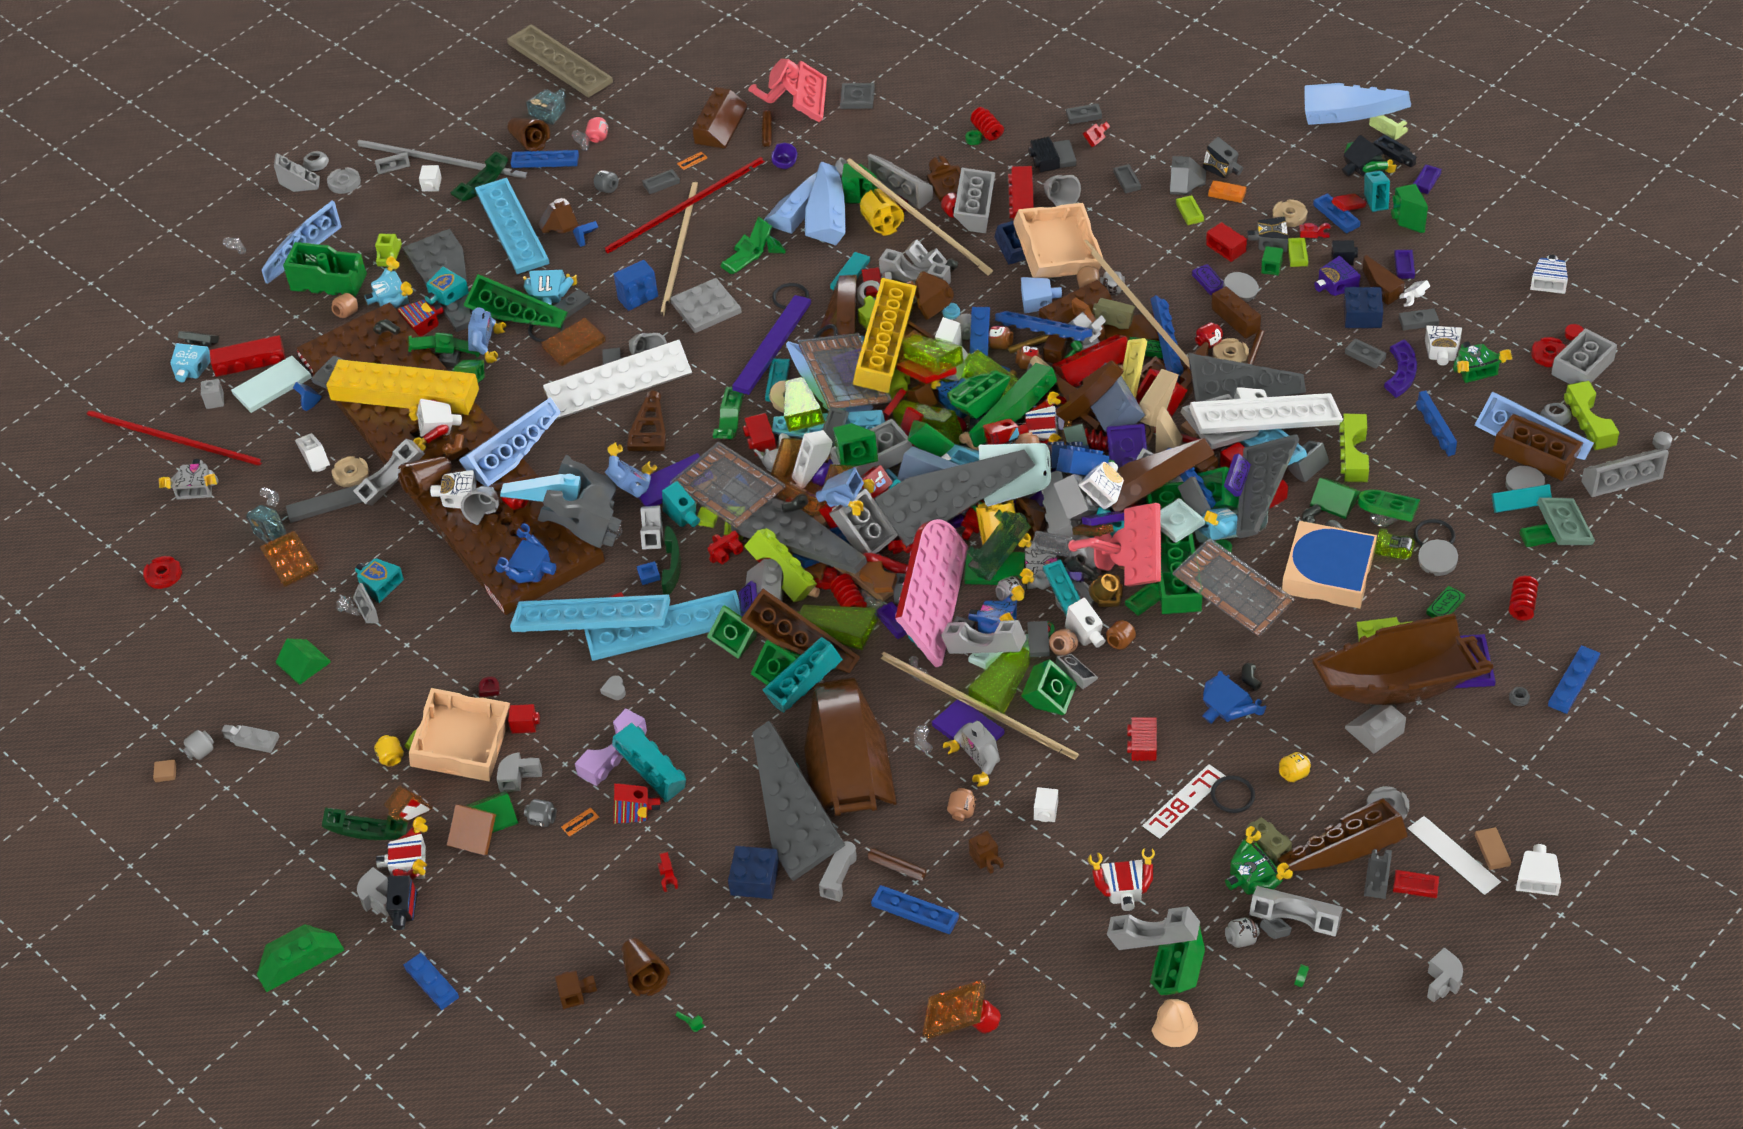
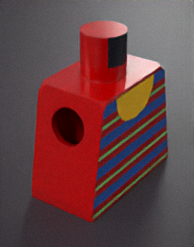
[398,300,444,337]
[614,784,660,824]

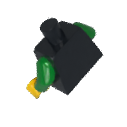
[1342,135,1397,177]

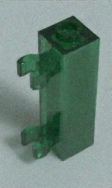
[967,510,1031,581]

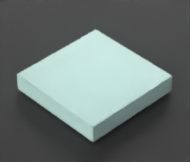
[1160,498,1205,543]

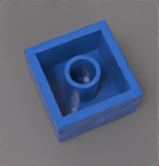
[613,260,658,311]
[1056,445,1109,476]

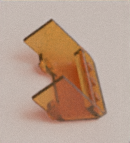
[768,438,853,516]

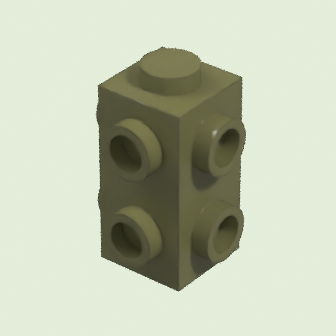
[1092,298,1135,329]
[1245,817,1292,867]

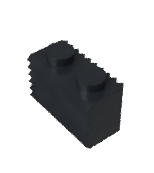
[1028,136,1060,173]

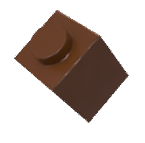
[1043,334,1067,363]

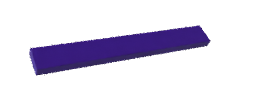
[732,295,811,395]

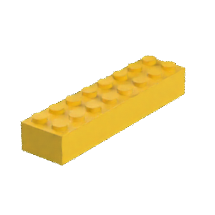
[853,278,917,393]
[326,359,479,415]

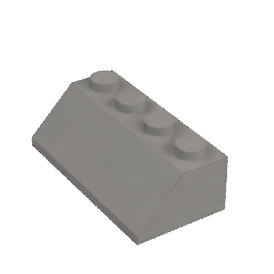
[868,154,933,209]
[953,168,995,233]
[829,419,912,476]
[1581,450,1669,497]
[1041,471,1087,545]
[745,559,784,634]

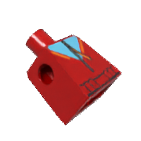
[983,419,1029,445]

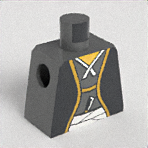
[1203,137,1243,178]
[1247,217,1288,252]

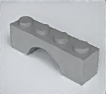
[879,249,951,285]
[353,439,425,506]
[941,620,1026,654]
[1249,886,1343,936]
[1107,906,1200,950]

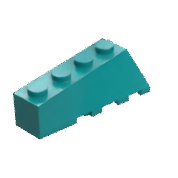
[762,637,843,713]
[612,722,686,802]

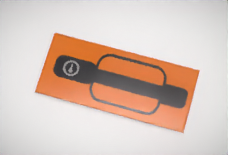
[677,152,708,170]
[561,808,599,837]

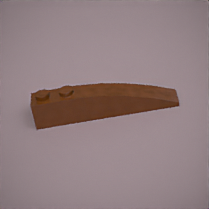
[820,275,857,356]
[1110,438,1214,512]
[740,588,860,674]
[1278,798,1408,871]

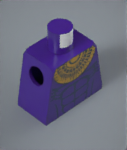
[1314,256,1360,296]

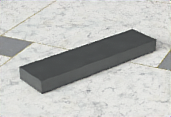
[286,485,363,523]

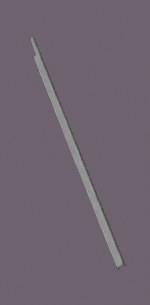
[357,140,527,178]

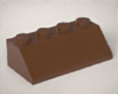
[692,87,748,149]
[1039,280,1113,341]
[1493,414,1583,481]

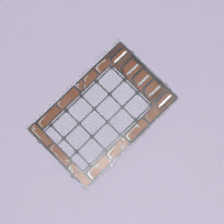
[797,333,892,410]
[670,442,786,528]
[1173,538,1295,637]

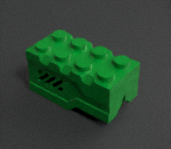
[283,242,367,298]

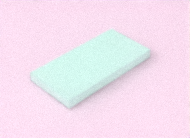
[231,356,312,413]

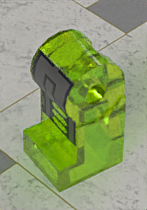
[1375,528,1415,559]

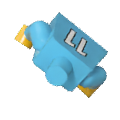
[523,270,577,305]

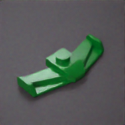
[720,216,772,274]
[407,332,480,357]

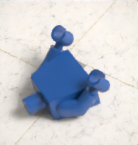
[495,523,556,583]
[1202,671,1267,724]

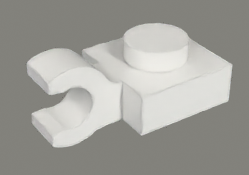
[1399,280,1430,307]

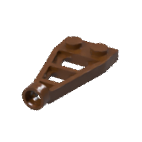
[627,391,666,451]

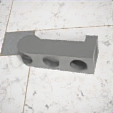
[819,841,857,902]

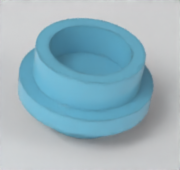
[943,303,960,319]

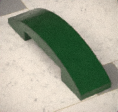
[450,151,508,201]
[662,526,681,595]
[322,808,408,840]

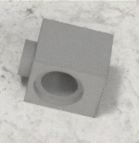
[201,379,224,409]

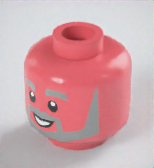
[585,117,608,143]

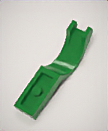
[713,387,744,439]

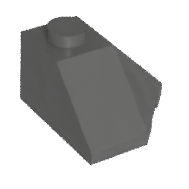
[1170,156,1206,195]

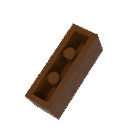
[1212,286,1261,339]

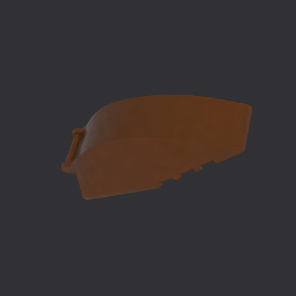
[1312,613,1494,705]
[804,677,897,816]

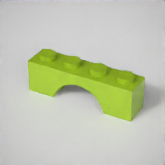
[1564,381,1619,450]
[1339,414,1369,482]
[744,528,817,602]

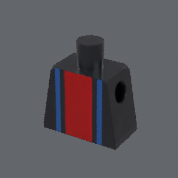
[386,876,418,930]

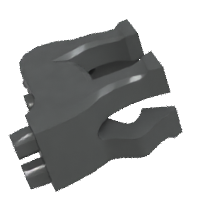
[537,455,622,548]

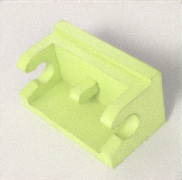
[1369,115,1408,140]

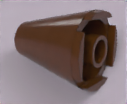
[507,118,550,151]
[398,456,452,499]
[621,938,670,996]

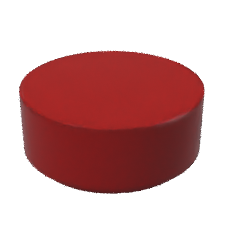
[1565,324,1584,341]

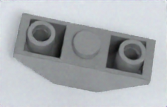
[274,153,320,192]

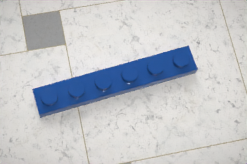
[1150,295,1184,382]
[995,311,1092,341]

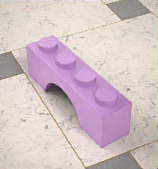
[575,708,647,786]

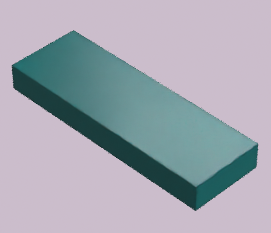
[830,252,870,290]
[765,358,790,402]
[1491,484,1552,513]
[1042,559,1081,617]

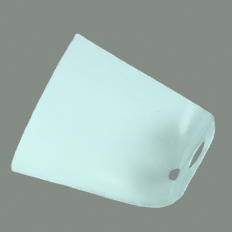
[979,443,1051,506]

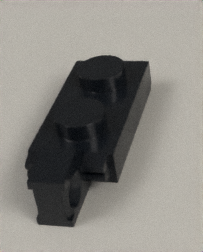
[1372,135,1417,168]

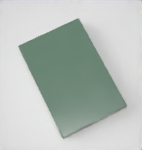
[1537,498,1595,545]

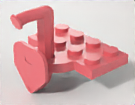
[748,59,827,122]
[1068,503,1161,587]

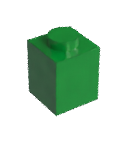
[1261,246,1283,276]

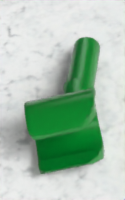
[1064,341,1083,359]
[676,1011,705,1032]

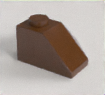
[538,198,579,233]
[915,271,954,320]
[1016,496,1047,545]

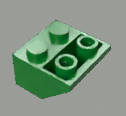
[842,164,877,203]

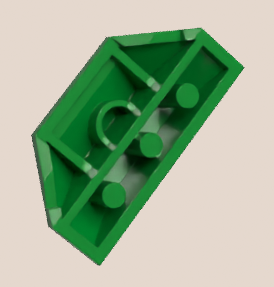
[947,370,1010,419]
[257,924,345,992]
[1150,926,1205,995]

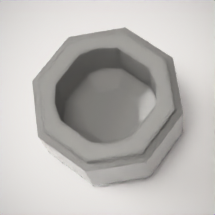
[1652,431,1673,450]

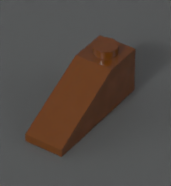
[1362,255,1405,305]

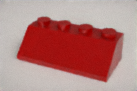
[1052,334,1128,387]

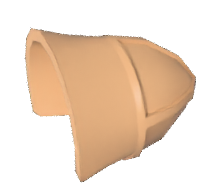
[1152,999,1198,1047]

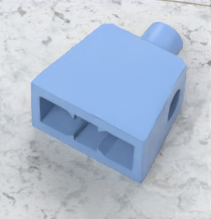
[1021,277,1062,314]

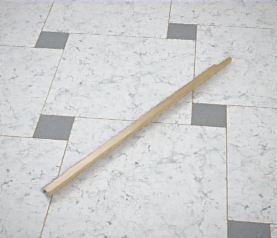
[847,158,993,276]
[661,182,698,316]
[1084,240,1190,368]
[881,652,1079,760]

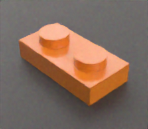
[1208,180,1247,203]

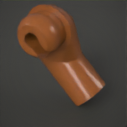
[442,434,464,456]

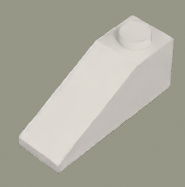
[935,317,962,349]
[792,430,833,489]
[295,433,330,472]

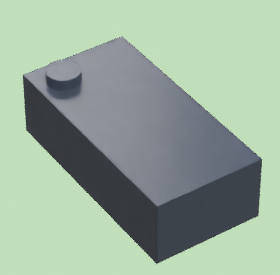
[1082,363,1145,431]
[897,446,971,514]

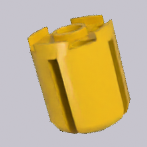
[860,189,904,236]
[976,499,1020,551]

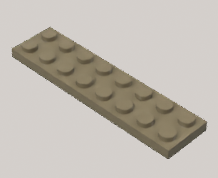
[507,24,613,98]

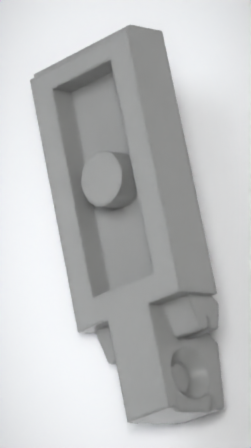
[221,725,279,753]

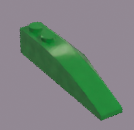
[463,274,568,328]
[969,363,1057,448]

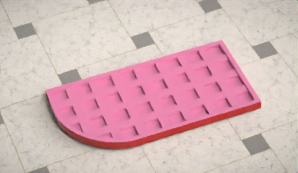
[895,519,969,667]

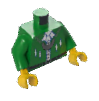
[1453,341,1512,383]
[1225,826,1293,895]

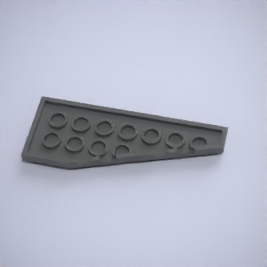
[403,229,471,332]
[875,450,1035,548]
[731,495,867,574]
[752,721,845,882]

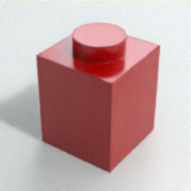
[508,704,540,734]

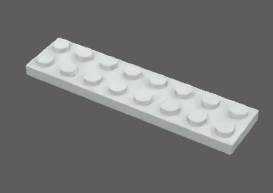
[543,340,692,420]
[1189,393,1343,434]

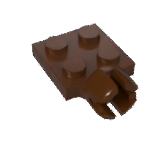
[927,156,961,202]

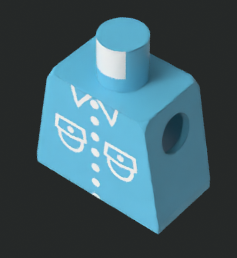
[171,343,211,382]

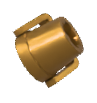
[1089,574,1123,607]

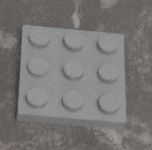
[670,278,742,333]
[1181,394,1259,449]

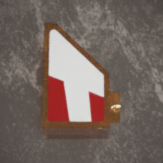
[384,785,432,822]

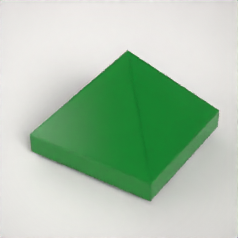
[766,235,786,254]

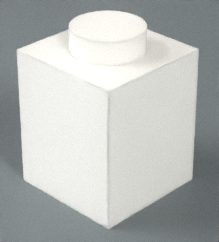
[419,165,442,191]
[1034,787,1058,822]

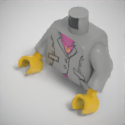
[159,459,219,499]
[1018,532,1069,590]
[943,721,1000,787]

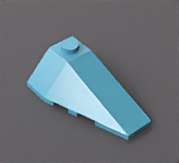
[500,474,581,502]

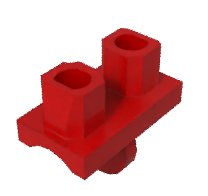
[708,530,743,565]

